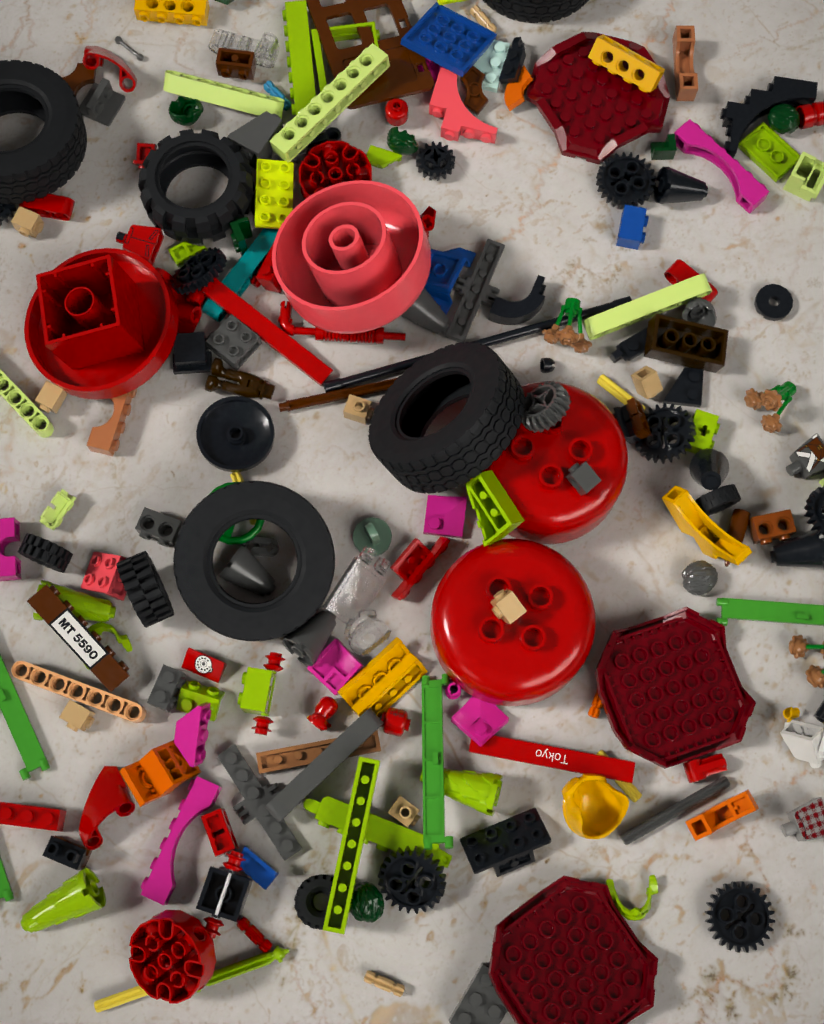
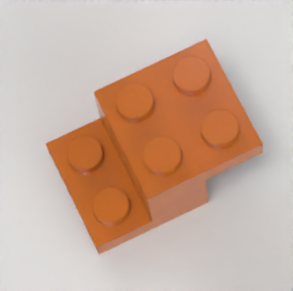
[119,740,201,807]

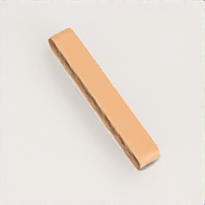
[11,661,146,723]

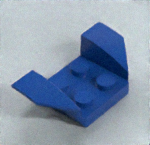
[425,248,477,315]

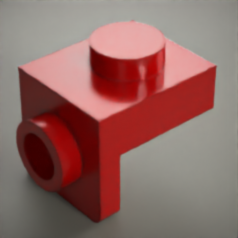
[133,143,157,169]

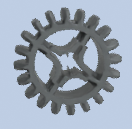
[521,381,571,433]

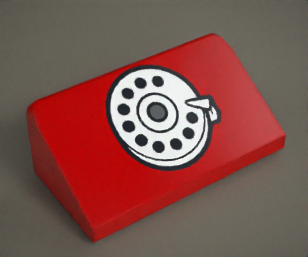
[181,648,227,683]

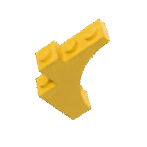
[662,485,752,565]

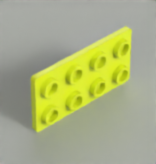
[254,159,294,229]

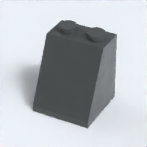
[227,111,283,169]

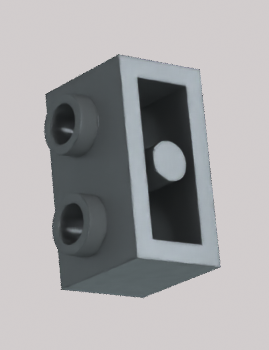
[147,664,186,713]

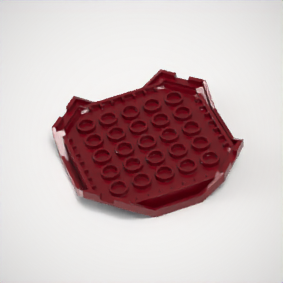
[525,32,670,164]
[595,607,756,769]
[488,876,658,1024]

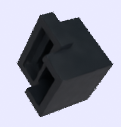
[173,332,212,375]

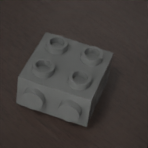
[206,314,262,371]

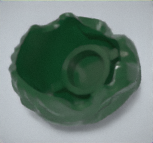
[168,96,203,126]
[767,104,800,134]
[387,127,418,155]
[350,881,384,923]

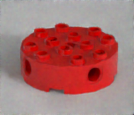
[299,141,372,200]
[129,910,216,1004]

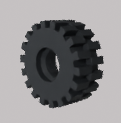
[18,533,73,573]
[294,874,334,930]

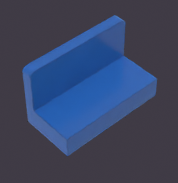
[240,846,279,890]

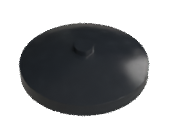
[196,396,275,472]

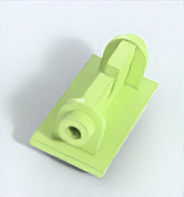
[39,489,76,530]

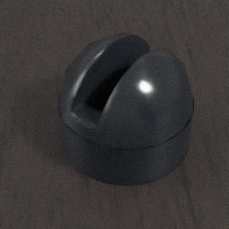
[540,358,555,373]

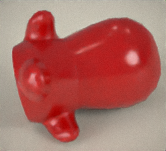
[307,696,338,731]

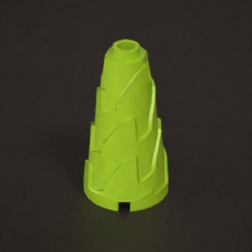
[33,580,116,622]
[420,768,503,816]
[21,868,106,933]

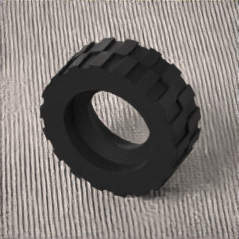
[695,484,741,516]

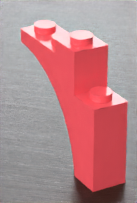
[429,68,498,144]

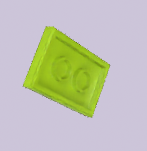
[738,122,800,182]

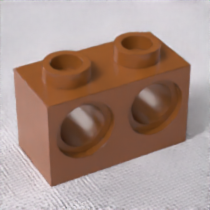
[748,509,797,545]

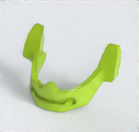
[84,622,132,670]
[605,875,658,921]

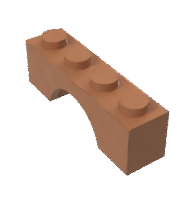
[672,26,698,101]
[87,388,137,457]

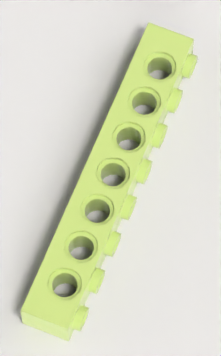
[269,43,390,163]

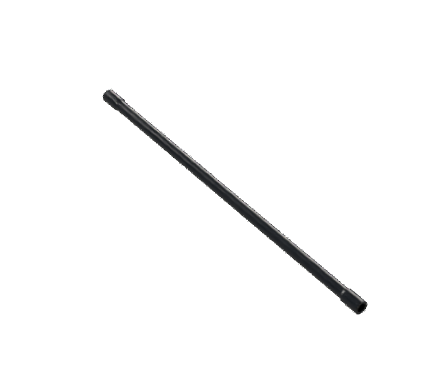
[323,296,632,393]

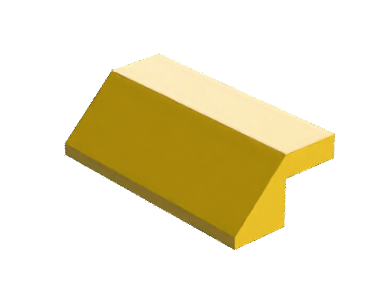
[337,637,428,717]

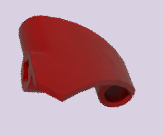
[155,267,207,333]
[79,766,135,850]

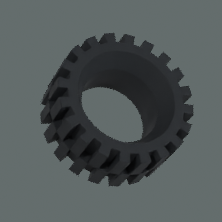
[116,551,174,628]

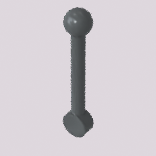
[115,36,144,61]

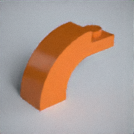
[686,789,759,841]

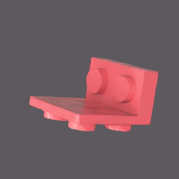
[81,552,127,601]

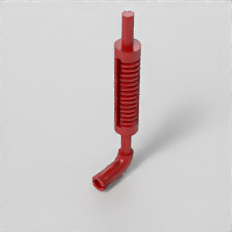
[278,301,406,344]

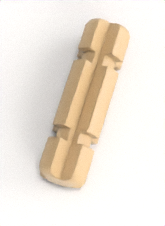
[470,5,497,33]
[364,970,405,997]

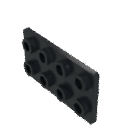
[460,808,552,877]

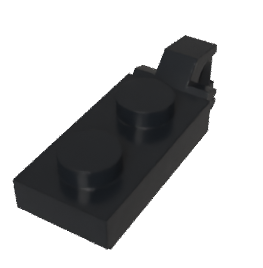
[499,37,526,84]
[610,327,648,363]

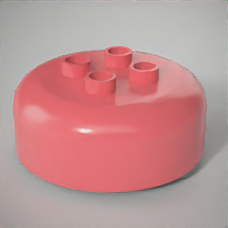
[272,180,431,334]

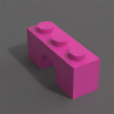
[0,517,21,581]

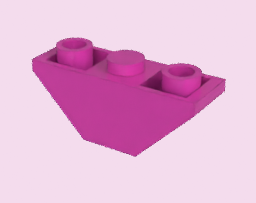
[174,702,211,767]

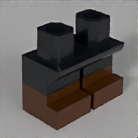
[613,397,651,444]
[42,835,93,870]

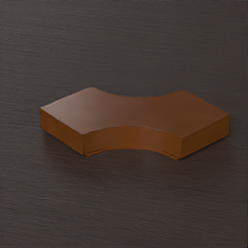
[62,63,97,96]
[460,66,489,116]

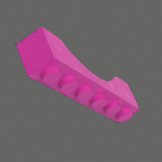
[674,119,769,214]
[141,776,222,905]

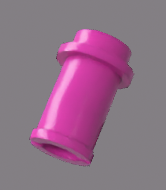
[445,682,461,700]

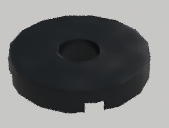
[754,284,793,321]

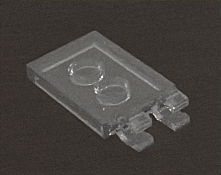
[323,546,391,629]

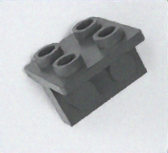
[79,78,126,126]

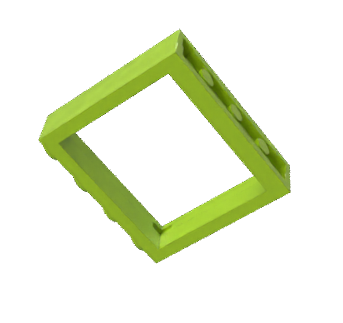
[311,21,380,92]

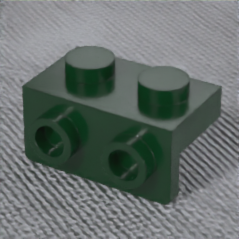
[230,217,253,257]

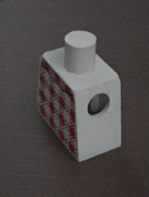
[781,797,824,841]

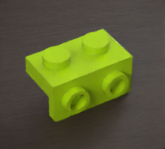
[176,681,225,721]

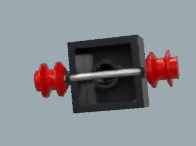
[196,850,253,939]

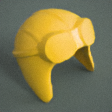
[562,773,629,839]

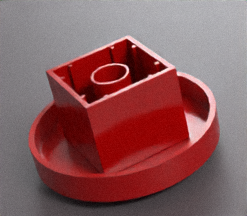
[24,248,179,400]

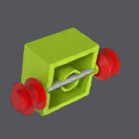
[238,652,285,736]

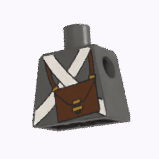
[786,433,824,479]

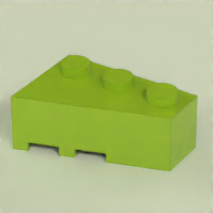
[465,470,525,547]

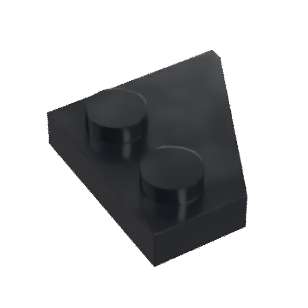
[663,367,704,408]

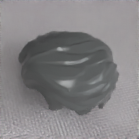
[682,298,717,327]
[682,560,718,595]

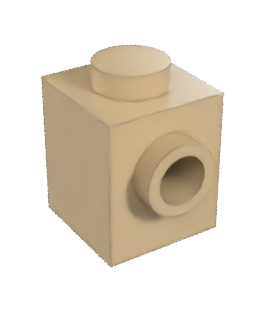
[11,206,44,238]
[631,366,663,399]
[35,381,68,414]
[343,394,374,425]
[490,589,527,624]
[59,700,95,732]
[387,795,421,828]

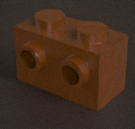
[216,48,257,80]

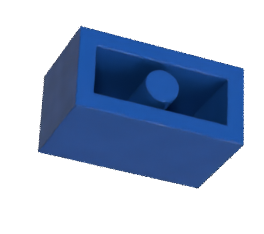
[616,204,649,250]

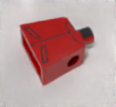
[116,225,164,266]

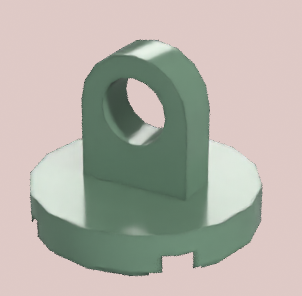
[353,517,392,557]

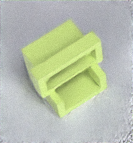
[783,152,824,201]

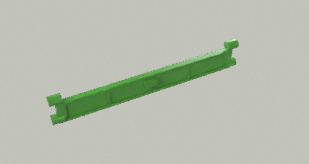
[716,598,824,626]
[0,654,50,781]
[422,674,453,850]

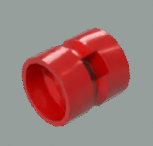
[796,101,824,130]

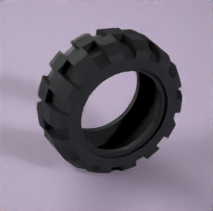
[138,129,255,244]

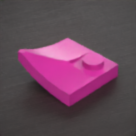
[423,495,467,539]
[307,638,363,695]
[451,696,509,747]

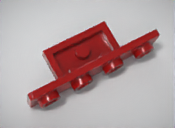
[390,536,450,600]

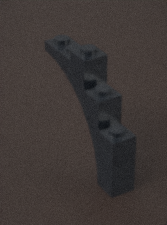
[720,76,818,159]

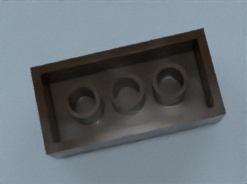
[644,314,729,373]

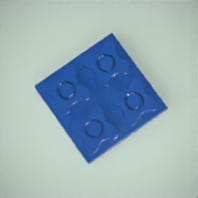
[401,2,497,77]

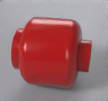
[385,98,408,126]
[381,707,411,736]

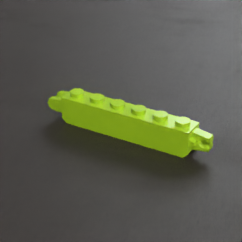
[303,796,452,868]

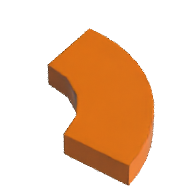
[504,66,533,111]

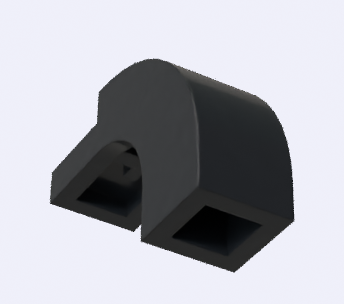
[488,275,546,325]

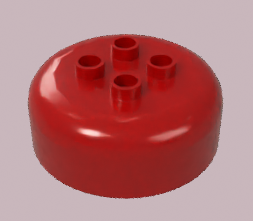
[470,381,628,544]
[430,539,596,706]

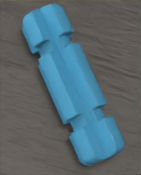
[263,81,291,111]

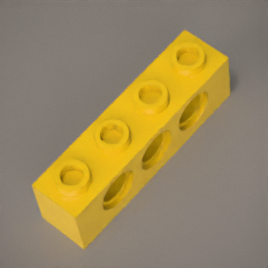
[134,0,210,26]
[588,34,665,93]

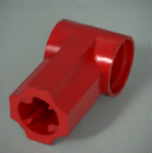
[683,753,727,783]

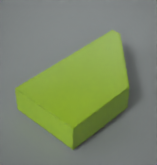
[366,145,402,169]
[168,241,207,267]

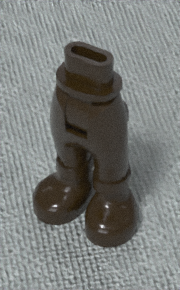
[205,357,275,400]

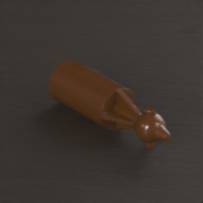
[723,509,751,567]

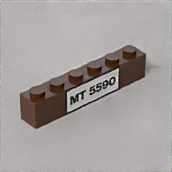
[27,584,130,692]

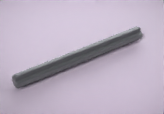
[621,776,730,845]

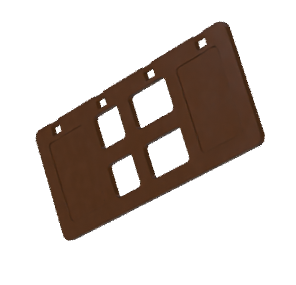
[306,0,434,110]

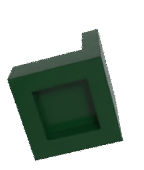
[650,134,677,160]

